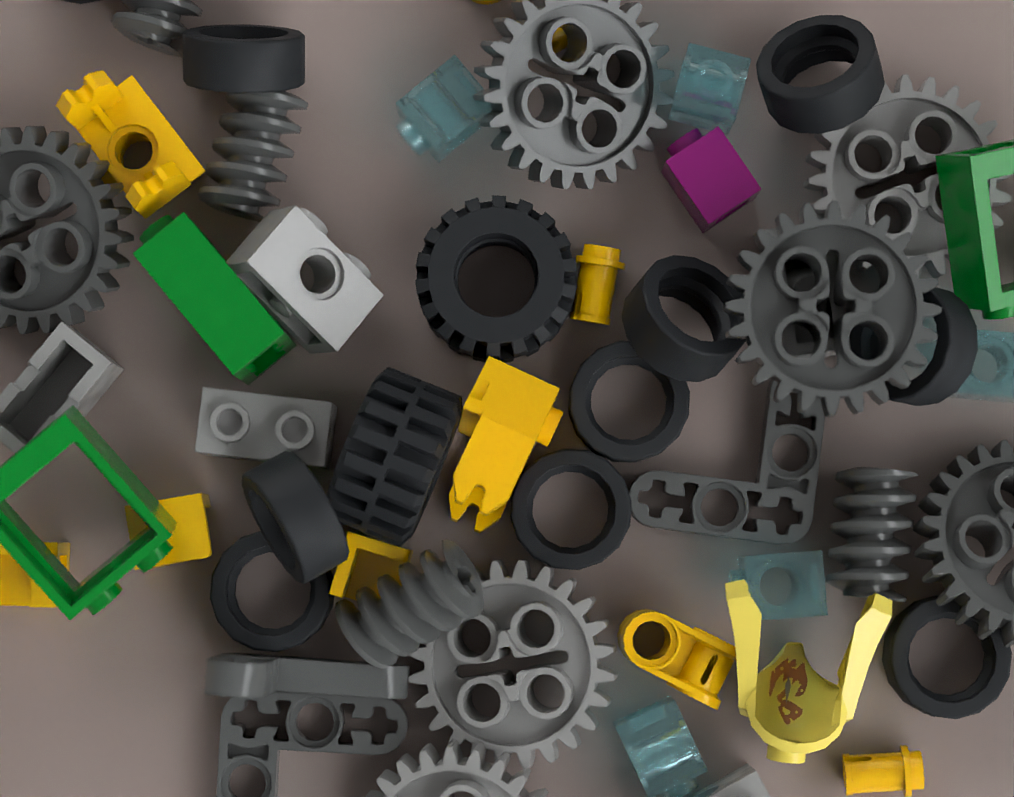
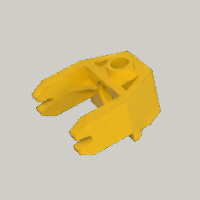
[56,70,206,219]
[448,356,564,534]

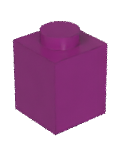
[661,126,761,233]

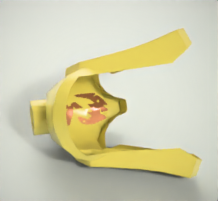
[725,579,893,764]

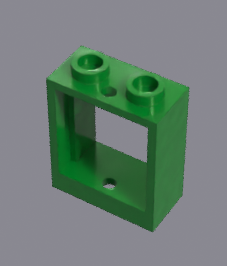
[935,139,1014,320]
[132,211,297,385]
[0,405,177,621]

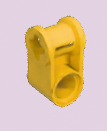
[617,609,736,710]

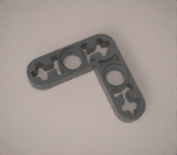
[628,378,825,544]
[204,653,410,699]
[216,691,409,797]

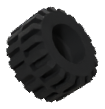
[415,195,577,363]
[327,367,463,547]

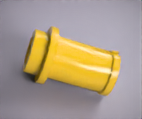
[570,244,625,325]
[842,745,924,797]

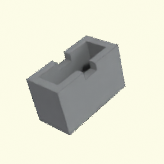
[0,321,124,453]

